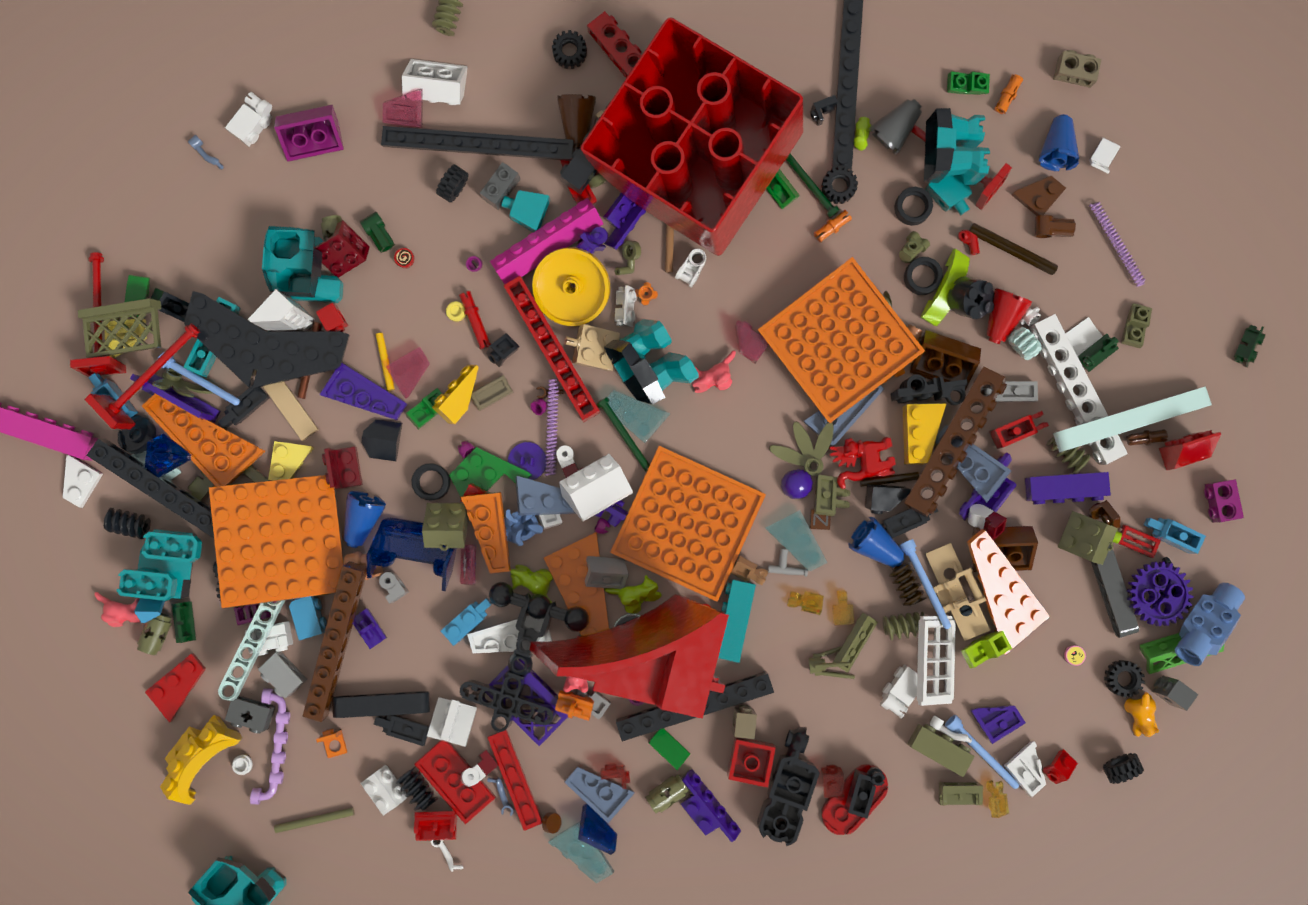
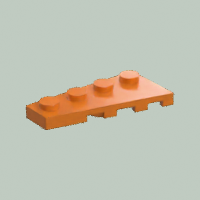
[461,492,511,574]

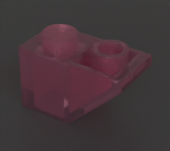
[735,320,769,364]

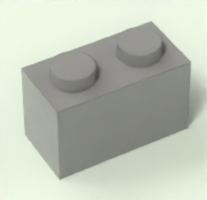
[258,651,308,698]

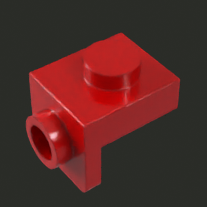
[1042,749,1078,784]

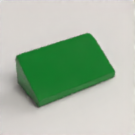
[766,169,800,209]
[648,728,691,770]

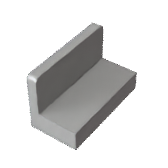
[585,556,629,589]

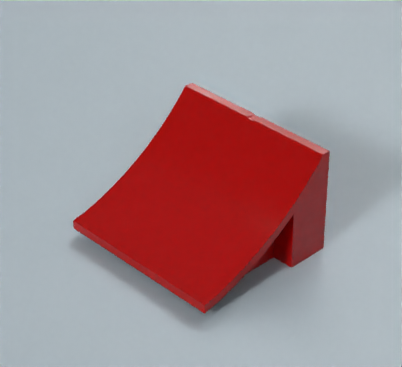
[529,594,729,719]

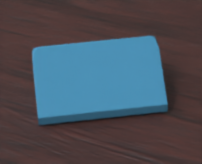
[134,598,165,623]

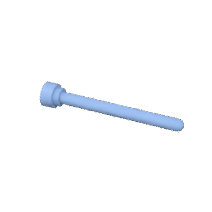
[158,352,240,405]
[899,539,951,629]
[945,715,1019,789]

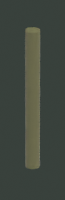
[274,807,355,833]

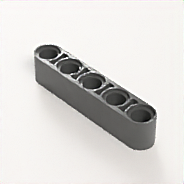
[1091,545,1139,638]

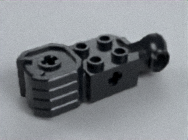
[757,727,820,846]

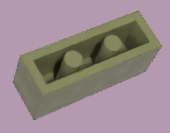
[907,724,975,777]

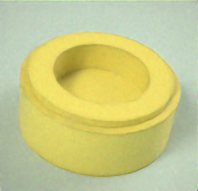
[446,301,465,322]

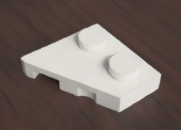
[63,455,103,508]
[1004,741,1046,797]

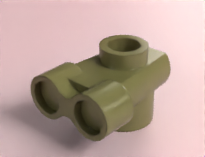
[899,231,930,263]

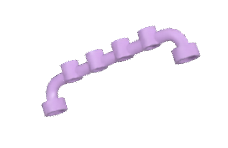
[250,688,290,805]

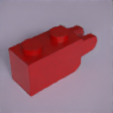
[989,411,1049,449]

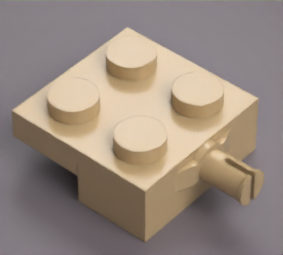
[564,324,620,371]

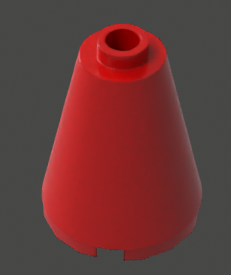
[986,288,1032,344]

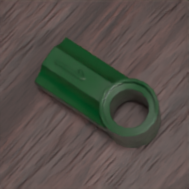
[360,211,395,253]

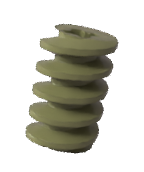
[432,0,463,36]
[1046,437,1090,474]
[883,611,925,640]

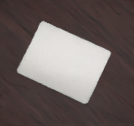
[1066,317,1103,356]

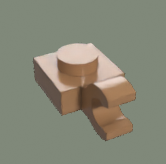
[731,556,768,585]

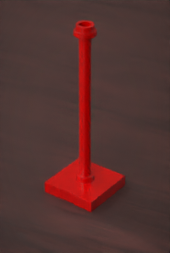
[911,125,1012,210]
[70,252,126,377]
[84,324,200,429]

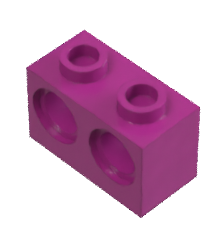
[1204,479,1244,523]

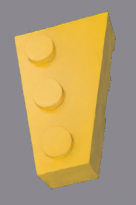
[902,404,946,465]

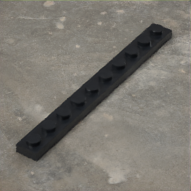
[832,0,863,171]
[381,126,574,161]

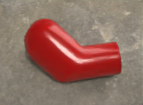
[958,230,980,255]

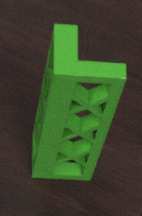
[1140,633,1224,674]

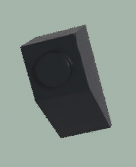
[150,288,189,322]
[865,484,911,514]

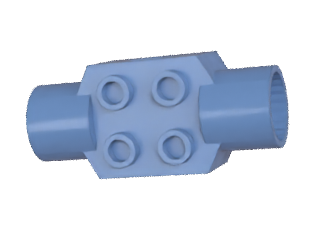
[1175,583,1245,666]

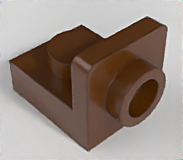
[1089,500,1120,528]

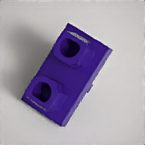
[577,227,608,254]
[595,500,628,527]
[353,608,387,649]

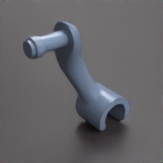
[188,135,224,170]
[487,777,514,816]

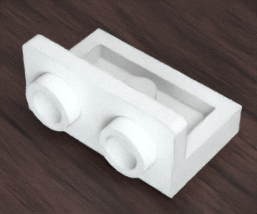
[360,765,408,816]

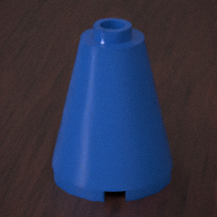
[1039,114,1079,171]
[344,491,386,548]
[848,517,904,568]

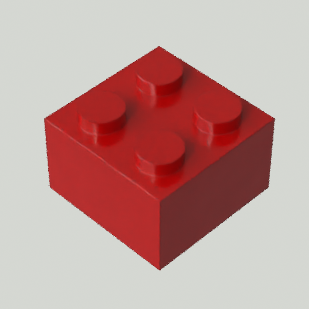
[727,737,776,788]

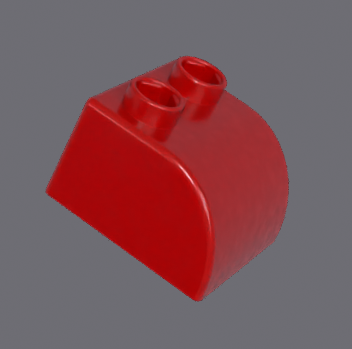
[581,17,803,256]

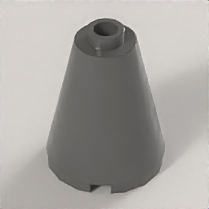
[868,99,922,155]

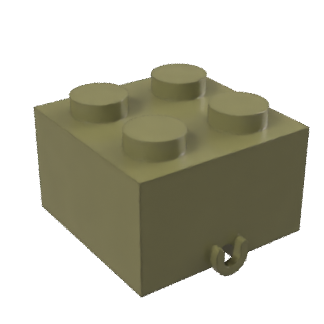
[422,503,468,551]
[1058,511,1118,565]

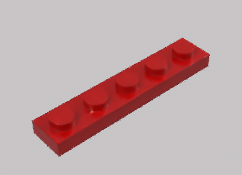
[487,729,542,831]

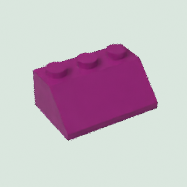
[274,104,344,162]

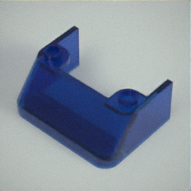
[367,518,457,592]

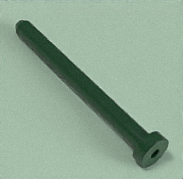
[786,153,840,218]
[596,397,650,472]

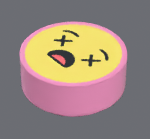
[1064,645,1086,666]

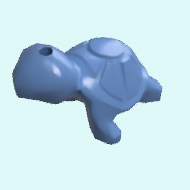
[504,509,543,546]

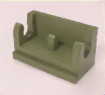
[939,782,983,805]

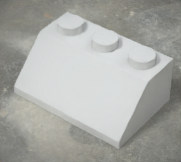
[402,59,468,105]
[559,454,633,522]

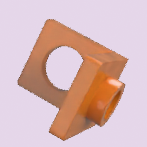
[316,728,347,758]

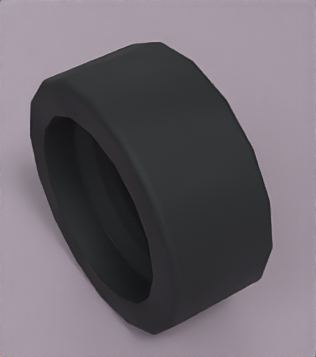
[894,186,933,226]
[904,257,943,295]
[411,463,450,501]

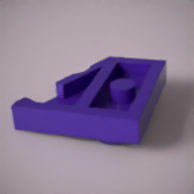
[970,705,1026,744]

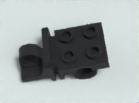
[891,375,967,405]

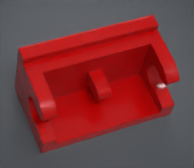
[414,811,457,841]

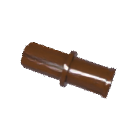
[1126,429,1168,446]

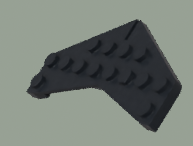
[184,291,350,389]

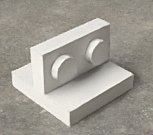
[427,697,477,747]

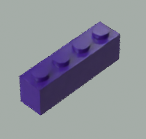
[1025,472,1111,505]

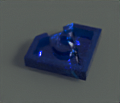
[145,433,191,478]

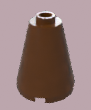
[557,94,596,148]

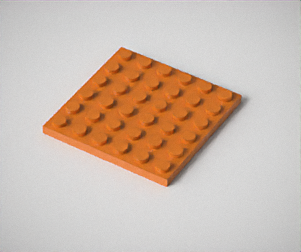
[758,257,925,423]
[610,446,766,602]
[209,475,343,608]

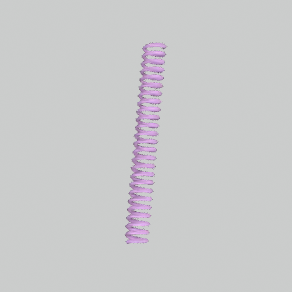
[1089,202,1145,287]
[545,379,559,476]

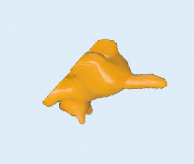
[1124,692,1159,737]

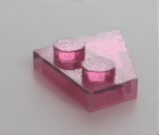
[383,89,423,128]
[386,347,430,399]

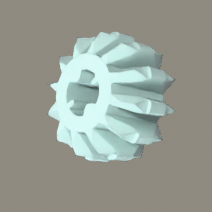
[1008,327,1042,360]

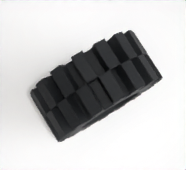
[552,30,587,69]
[436,164,469,203]
[821,166,858,204]
[1104,660,1145,698]
[1103,753,1144,784]

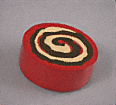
[394,248,415,268]

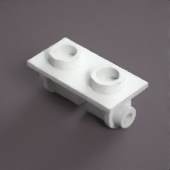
[615,285,636,327]

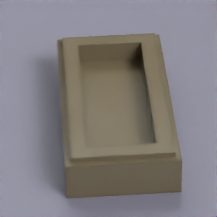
[471,375,513,411]

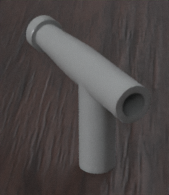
[768,549,808,577]

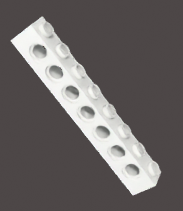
[1029,314,1128,465]

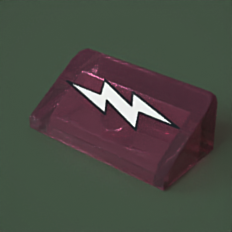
[460,545,476,585]

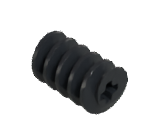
[103,507,151,539]
[396,766,438,811]

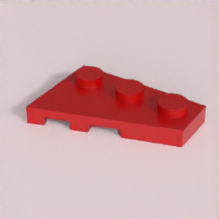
[145,653,206,723]

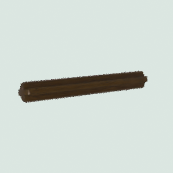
[969,223,1058,275]

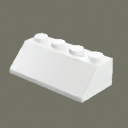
[248,290,315,332]

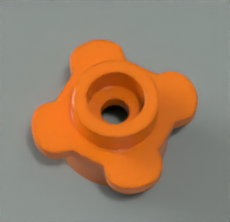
[635,282,658,306]

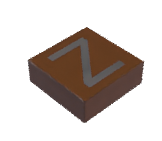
[810,509,831,530]

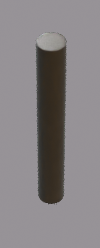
[860,472,919,487]

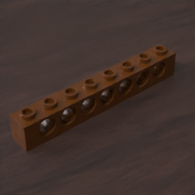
[904,366,1007,517]
[302,561,368,722]

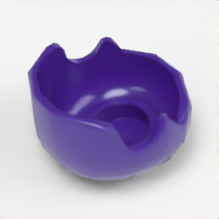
[781,469,813,499]

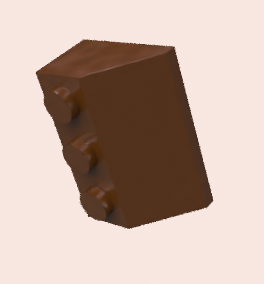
[910,330,981,390]
[972,526,1038,572]

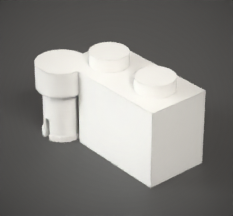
[225,92,272,147]
[880,665,917,718]

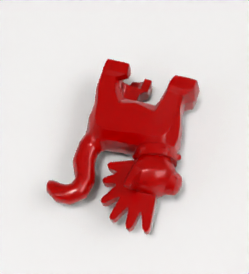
[829,437,896,489]

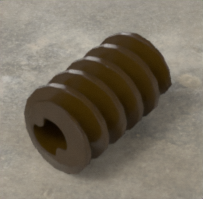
[889,562,927,606]

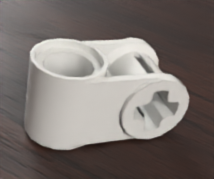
[675,249,706,288]

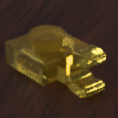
[832,590,854,625]
[787,591,824,615]
[986,780,1009,818]

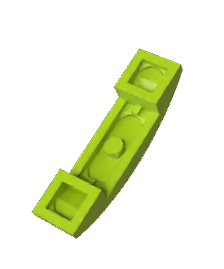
[920,248,970,326]

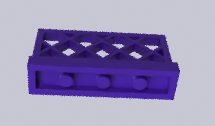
[130,374,221,423]
[485,659,568,746]

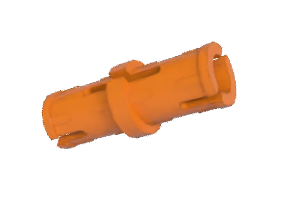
[994,74,1023,114]
[814,210,852,243]

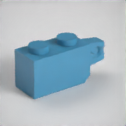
[89,373,138,418]
[1143,518,1206,554]
[289,596,327,641]
[441,598,492,646]

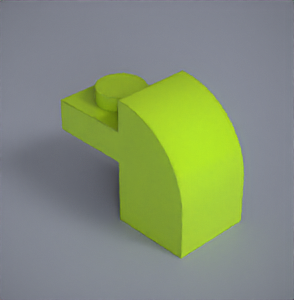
[961,631,1012,668]

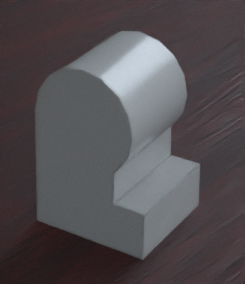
[379,572,409,603]

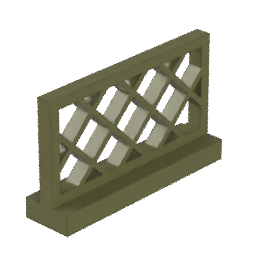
[78,298,161,358]

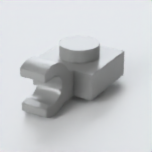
[576,689,611,719]

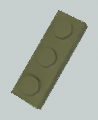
[833,613,878,673]

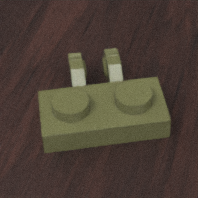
[814,475,850,516]

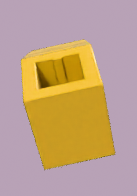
[432,365,479,424]

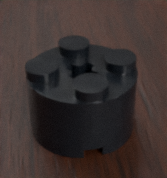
[948,276,994,319]

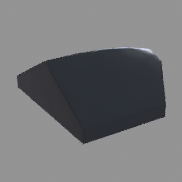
[361,419,403,462]

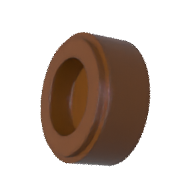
[542,812,562,834]

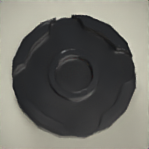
[118,415,156,455]

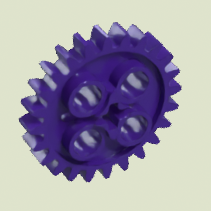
[1126,562,1194,626]

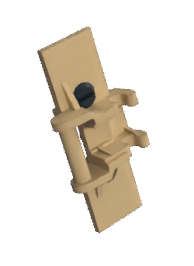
[925,543,990,641]

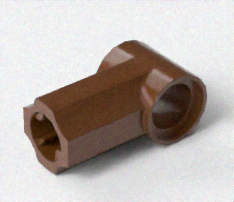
[1035,215,1076,238]

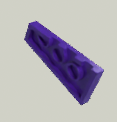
[320,363,407,420]

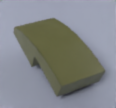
[1121,303,1152,348]

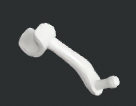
[930,716,972,743]
[431,840,464,872]

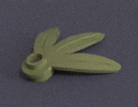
[152,368,214,397]
[769,422,834,476]

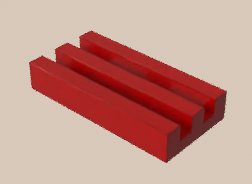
[1118,525,1161,558]

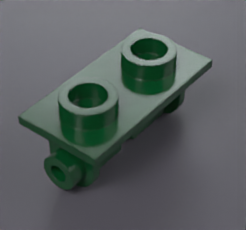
[1234,325,1266,368]
[1077,334,1119,372]
[172,601,196,643]

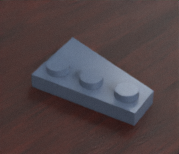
[515,476,576,516]
[564,767,635,823]

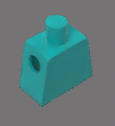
[925,175,972,216]
[502,190,551,233]

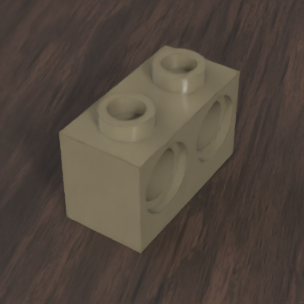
[1053,50,1102,88]
[732,705,757,739]

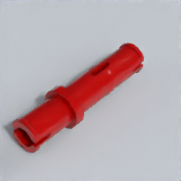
[459,291,491,350]

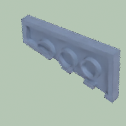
[803,385,884,447]
[935,425,1011,503]

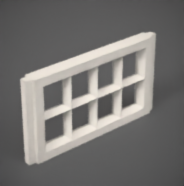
[917,616,956,706]

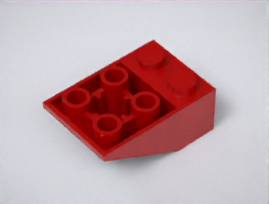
[1159,430,1221,470]

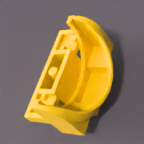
[160,715,242,805]

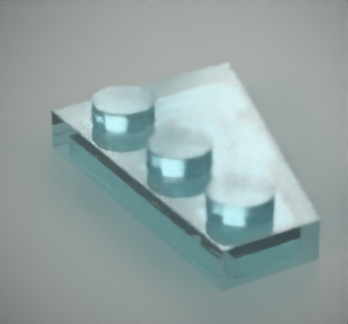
[608,390,670,443]
[765,510,827,571]
[548,820,614,884]

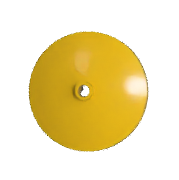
[532,247,610,326]

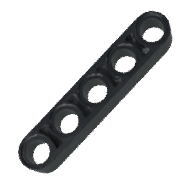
[332,691,430,718]

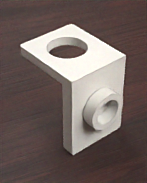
[1089,138,1120,173]

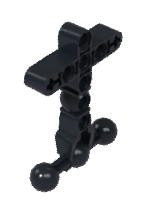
[459,582,589,732]

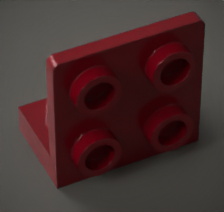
[315,220,370,278]
[322,447,363,489]

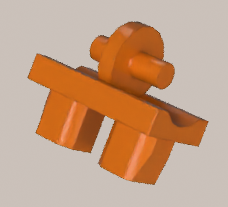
[555,690,594,721]

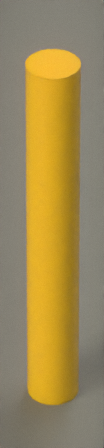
[375,332,395,391]

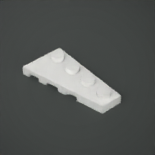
[467,615,552,653]

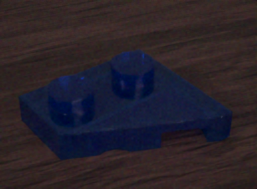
[578,803,617,855]

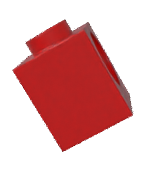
[316,302,349,332]

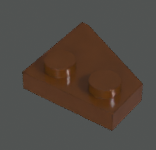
[1012,176,1066,216]

